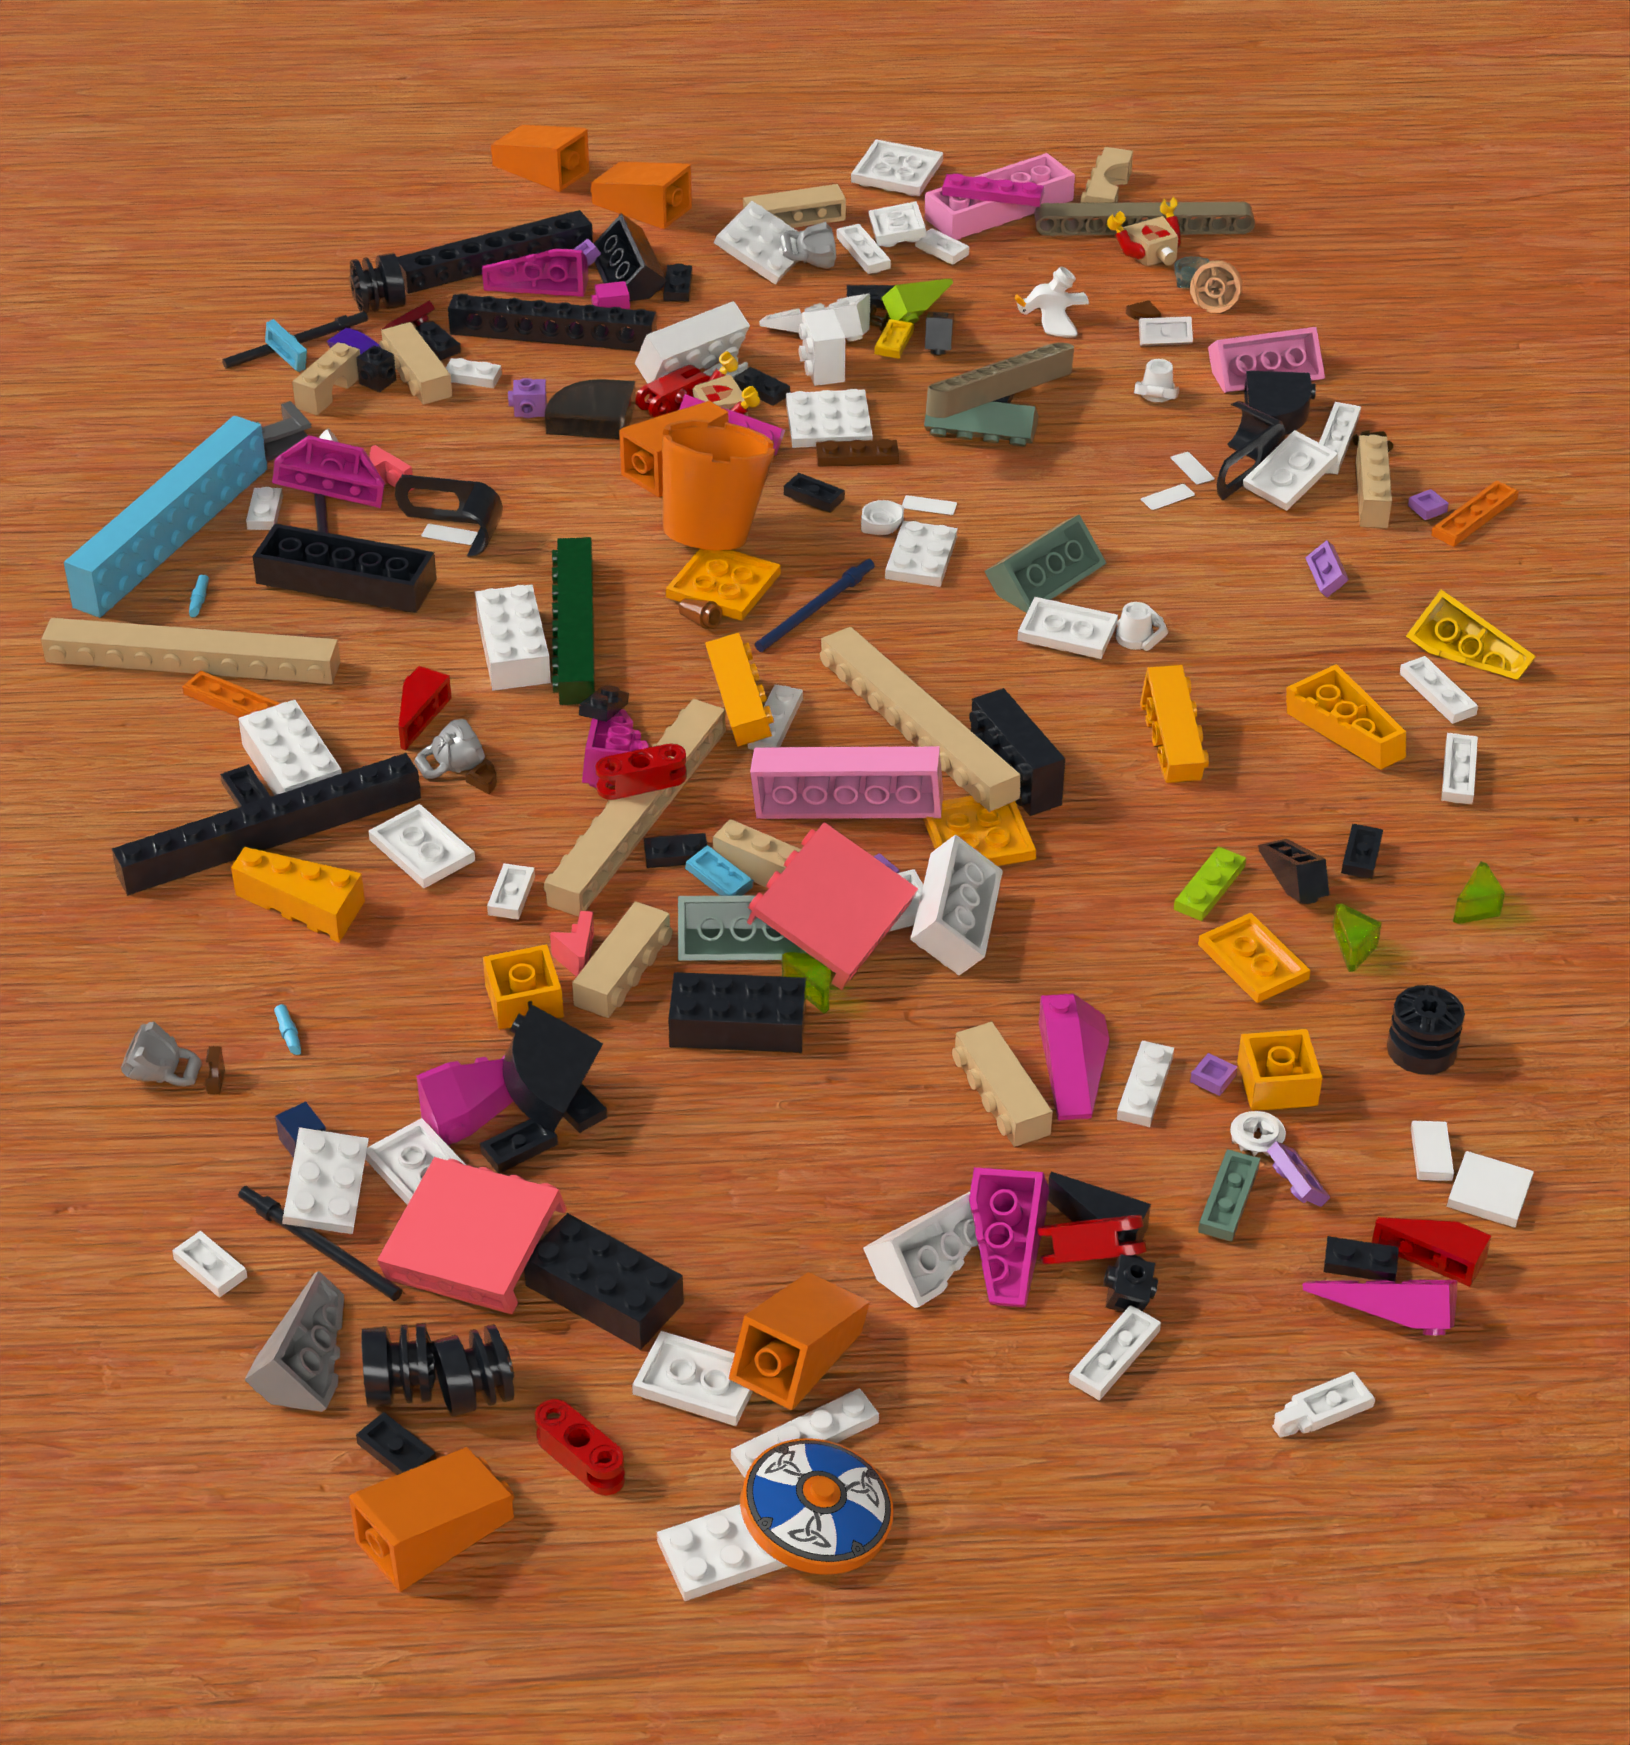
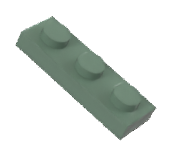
[1198,1149,1261,1242]

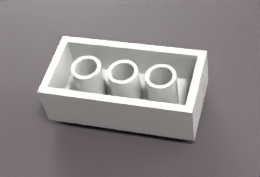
[635,301,750,383]
[475,584,551,691]
[238,700,342,796]
[910,834,1003,975]

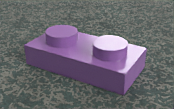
[1305,540,1349,597]
[1267,1141,1331,1207]

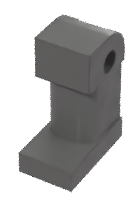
[256,401,311,461]

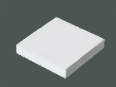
[1447,1151,1534,1228]

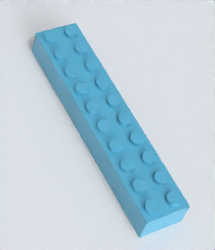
[64,415,267,618]

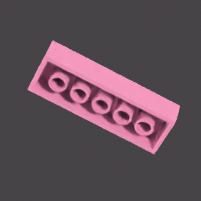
[925,153,1075,240]
[750,746,943,819]

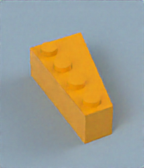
[705,632,774,747]
[1286,664,1406,770]
[1140,665,1209,783]
[231,847,365,943]

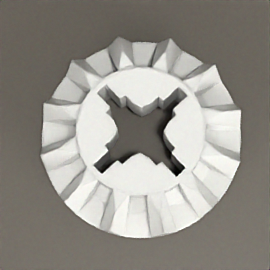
[1230,1111,1286,1157]

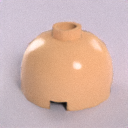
[1190,261,1242,313]

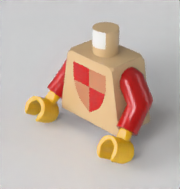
[1107,197,1181,266]
[693,351,760,416]

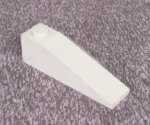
[759,294,870,341]
[863,1192,978,1308]

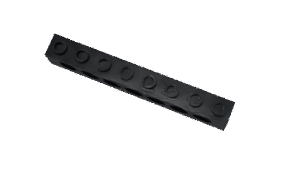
[397,210,593,294]
[448,294,657,351]

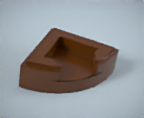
[1126,300,1161,319]
[466,759,497,794]
[205,1046,225,1094]

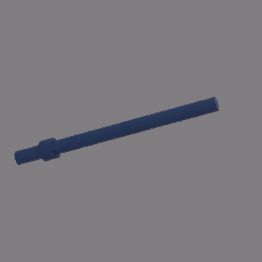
[755,559,875,652]

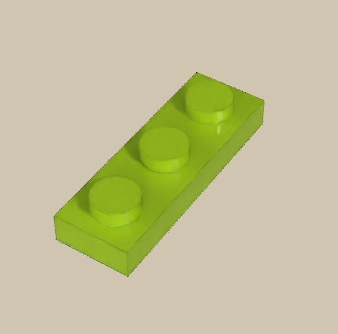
[1174,846,1246,921]

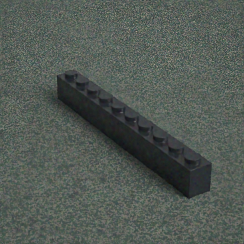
[112,753,421,896]

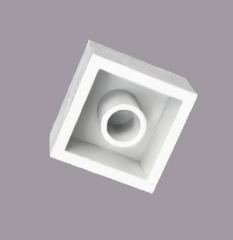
[799,309,845,386]

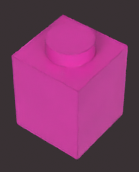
[591,281,630,309]

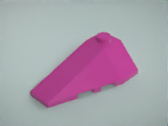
[482,249,588,297]
[582,709,648,788]
[1039,994,1110,1120]
[417,1055,513,1145]
[969,1167,1049,1307]
[1303,1280,1457,1335]

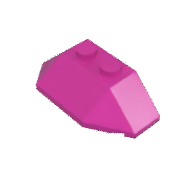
[272,435,385,508]

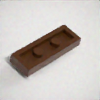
[816,439,899,467]

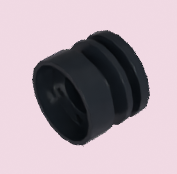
[349,253,406,313]
[1387,985,1465,1075]
[362,1323,436,1407]
[432,1324,514,1417]

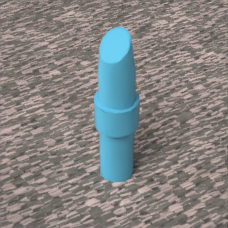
[189,574,209,618]
[274,1004,301,1055]

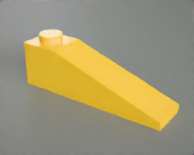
[1406,589,1536,680]

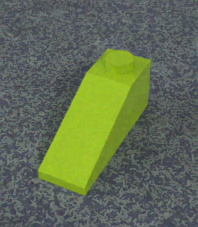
[882,278,953,324]

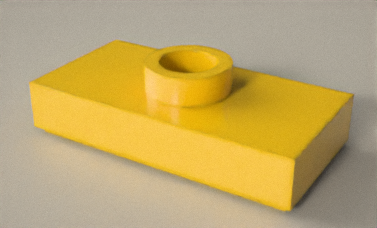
[874,319,914,359]

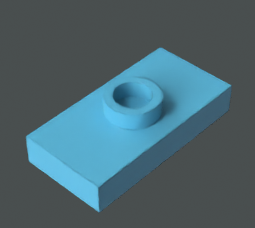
[265,319,307,372]
[685,845,754,896]

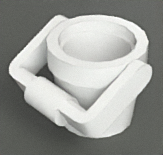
[1134,359,1179,402]
[1116,602,1168,651]

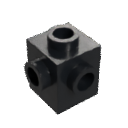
[356,345,396,392]
[1103,1254,1158,1312]

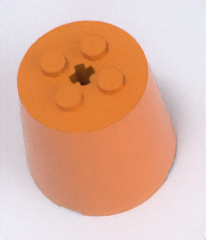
[662,420,775,550]

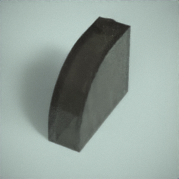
[545,379,636,440]

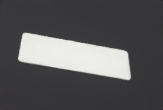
[1170,452,1215,484]
[1141,484,1195,510]
[902,495,957,515]
[421,524,478,545]

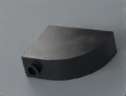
[1244,371,1316,435]
[503,1005,603,1132]

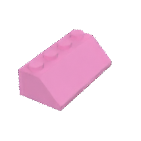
[1208,327,1325,393]

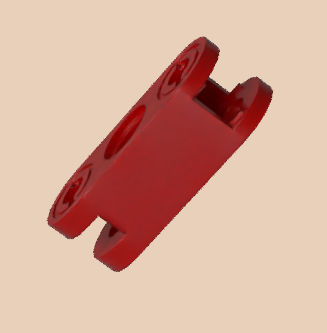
[635,365,710,418]
[595,743,687,800]
[1037,1215,1147,1264]
[534,1399,625,1496]

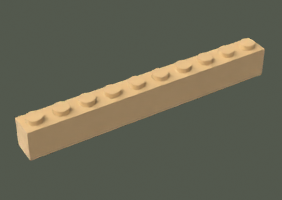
[41,618,340,684]
[820,627,1020,812]
[544,699,726,917]

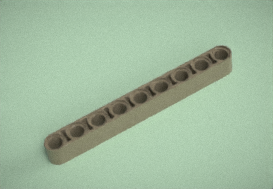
[1034,202,1255,236]
[926,342,1074,418]

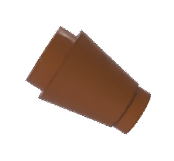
[679,598,722,629]

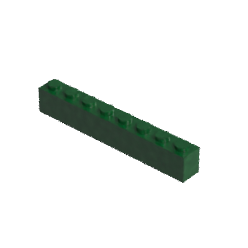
[552,537,595,705]

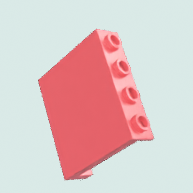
[747,822,918,990]
[377,1157,567,1314]

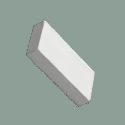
[1411,1121,1454,1181]

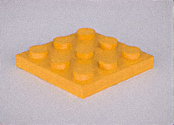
[665,549,781,621]
[923,796,1036,866]

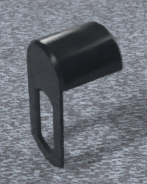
[1216,401,1285,500]
[395,474,503,556]

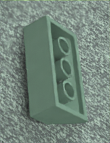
[924,402,1039,446]
[984,514,1107,613]
[678,895,808,961]

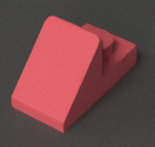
[369,445,414,492]
[550,911,594,977]

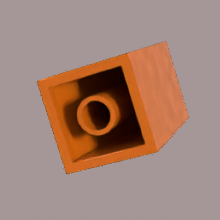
[491,125,590,192]
[591,161,692,229]
[619,401,729,497]
[728,1272,870,1410]
[349,1447,515,1592]

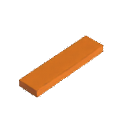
[1431,480,1519,547]
[182,670,281,717]

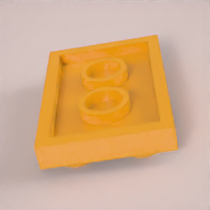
[1198,913,1311,1003]

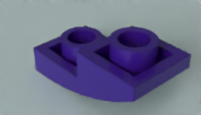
[327,328,381,355]

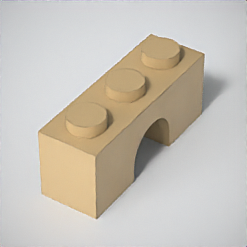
[292,342,360,415]

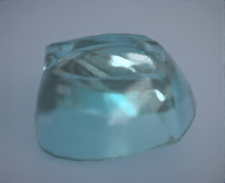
[1174,256,1210,288]

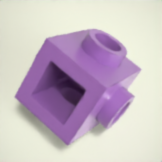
[508,378,547,418]

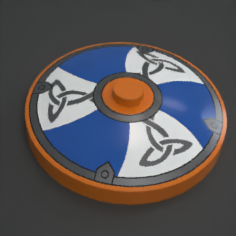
[740,1438,894,1574]

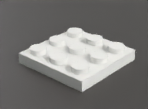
[851,139,943,196]
[714,201,798,285]
[786,389,873,448]

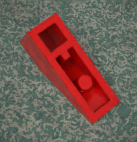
[398,666,452,750]
[1372,1217,1492,1287]

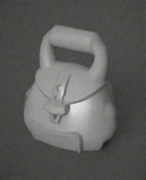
[780,222,836,268]
[414,719,485,779]
[121,1022,202,1087]

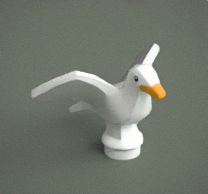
[1015,266,1089,338]

